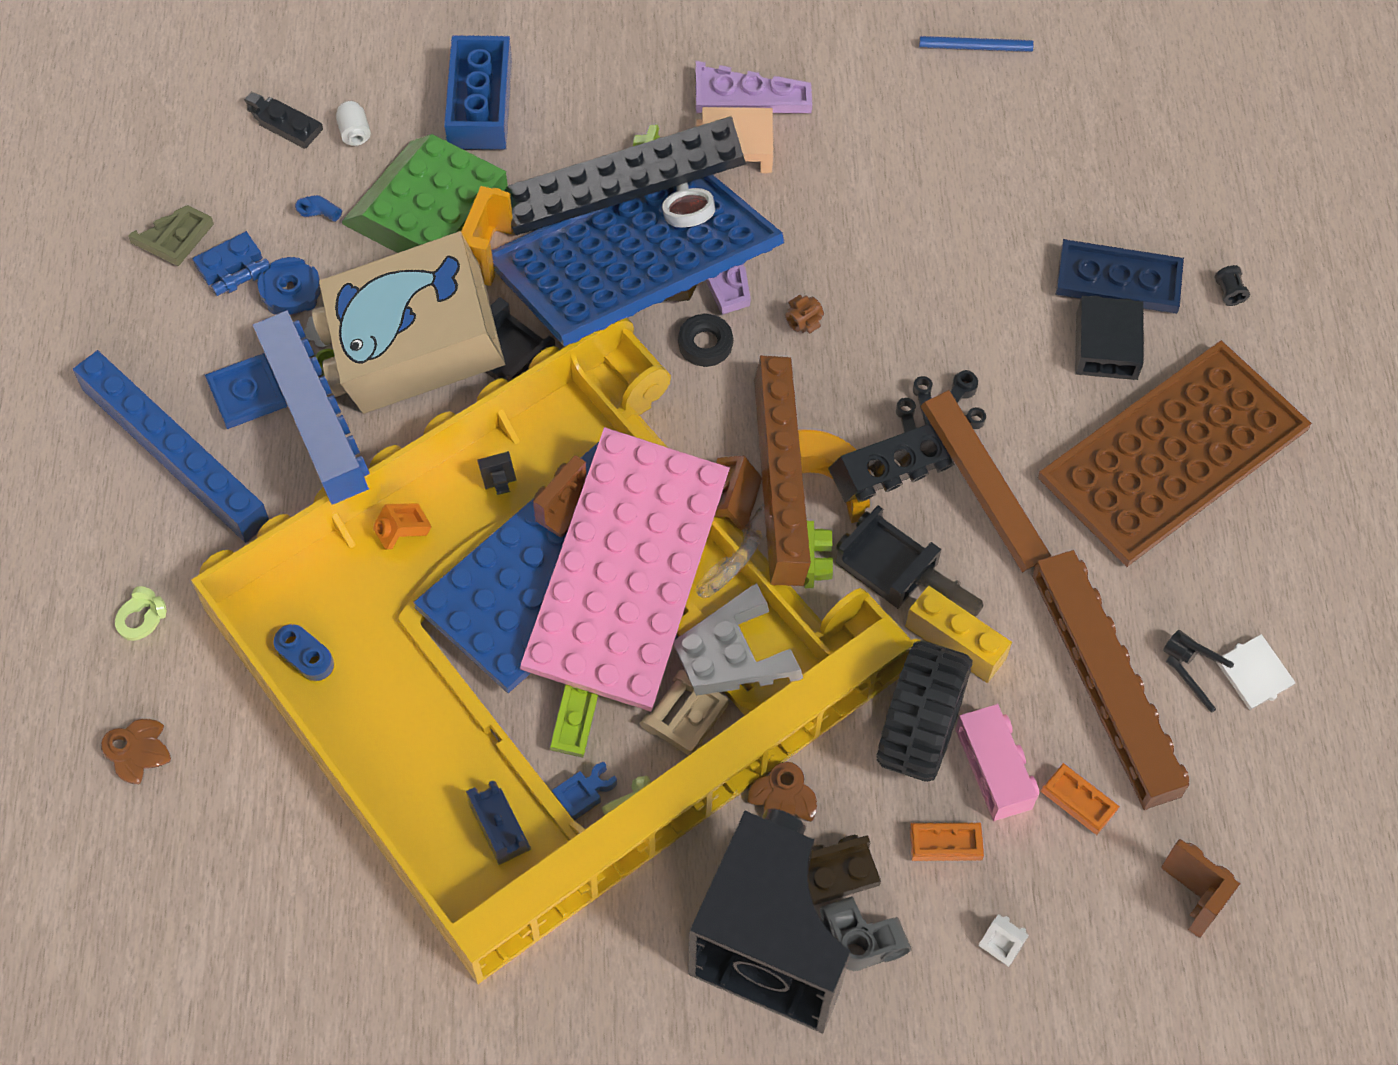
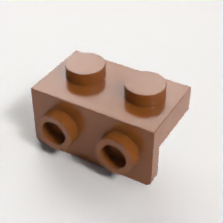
[533,455,587,537]

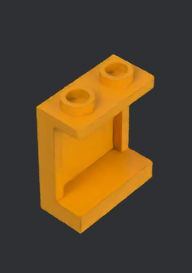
[461,186,513,286]

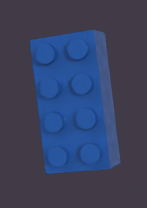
[444,35,512,149]

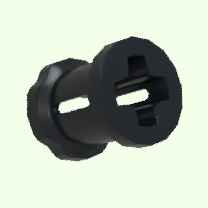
[1214,265,1251,306]

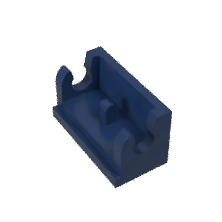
[466,781,531,865]

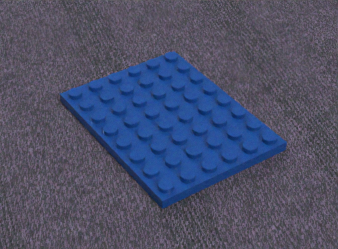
[491,175,785,346]

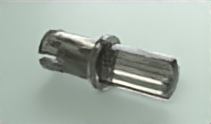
[920,567,984,617]

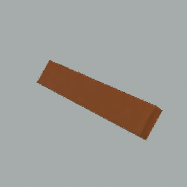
[920,390,1051,573]

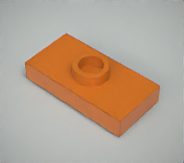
[1041,763,1120,835]
[910,823,984,861]

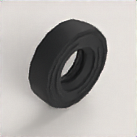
[678,313,734,367]

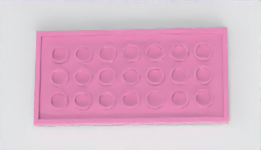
[520,427,729,712]

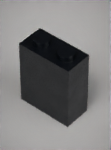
[1075,296,1144,380]

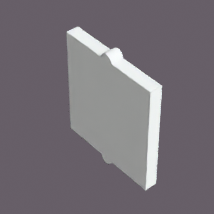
[1217,634,1296,710]

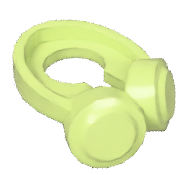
[115,586,167,641]
[601,776,651,815]

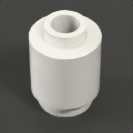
[336,101,371,146]

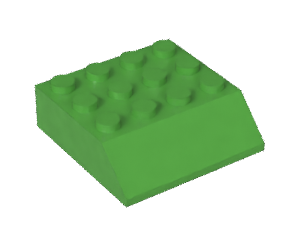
[342,134,508,253]

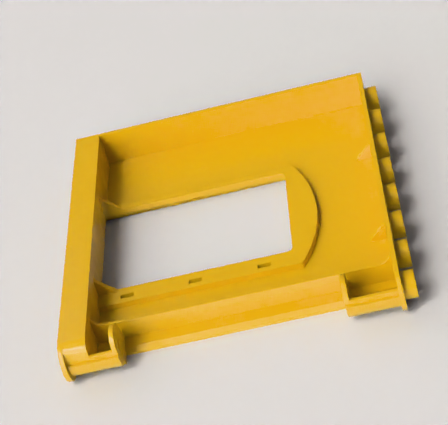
[191,318,921,984]

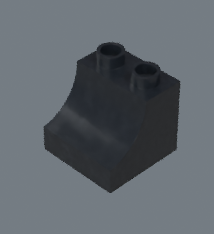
[688,808,851,1034]

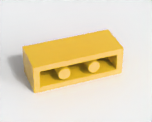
[905,585,1012,683]

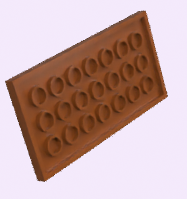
[1037,340,1312,567]

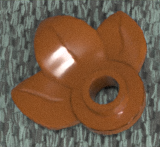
[101,719,171,785]
[748,762,817,822]

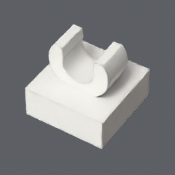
[978,914,1029,967]

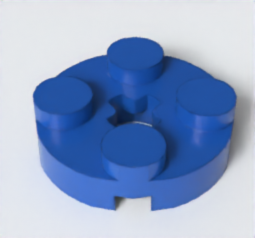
[258,257,321,314]

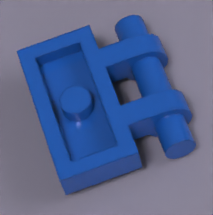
[192,231,270,296]

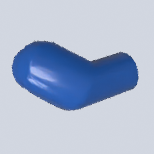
[295,195,342,222]

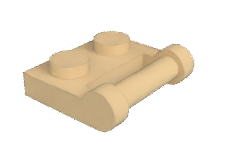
[640,670,729,755]

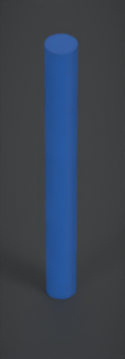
[919,36,1034,52]

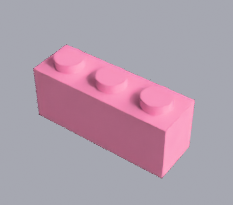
[955,704,1039,821]

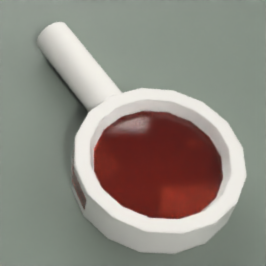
[662,183,715,228]

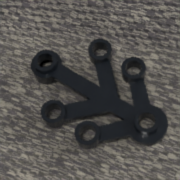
[896,370,986,456]

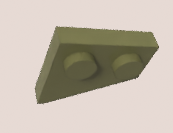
[128,205,214,267]

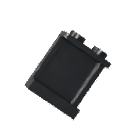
[486,297,555,382]
[836,505,942,609]

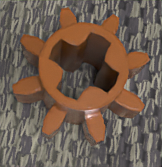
[785,295,824,334]

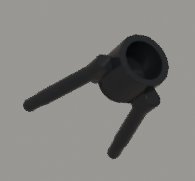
[1163,630,1234,712]

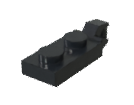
[244,92,323,149]

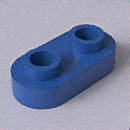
[274,624,334,681]

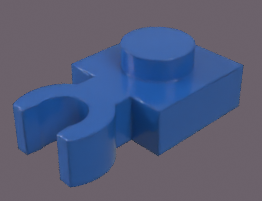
[552,762,617,821]

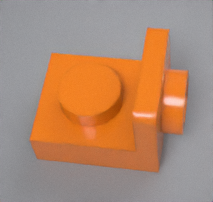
[373,503,432,549]

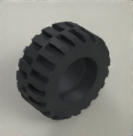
[876,640,973,782]

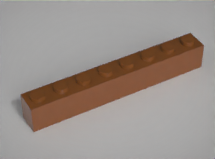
[754,355,811,586]
[1032,550,1189,810]

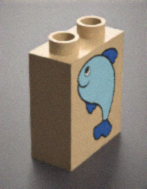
[312,231,505,414]

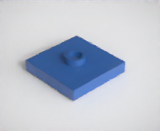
[205,353,287,429]

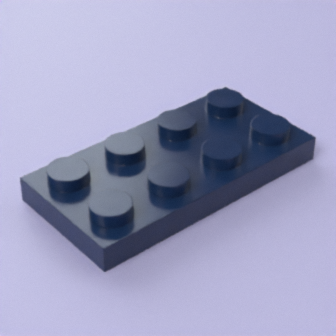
[1055,239,1184,314]

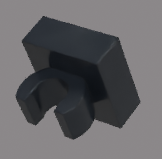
[477,451,517,495]

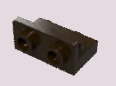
[808,835,881,905]

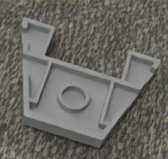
[674,584,803,696]

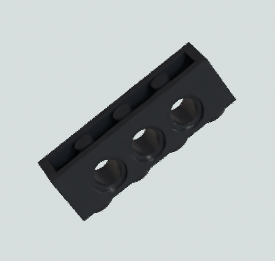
[828,423,955,503]

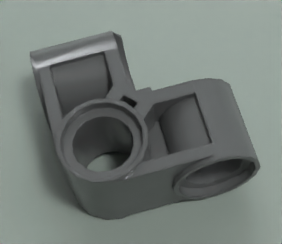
[820,896,912,971]

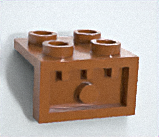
[1161,839,1241,938]

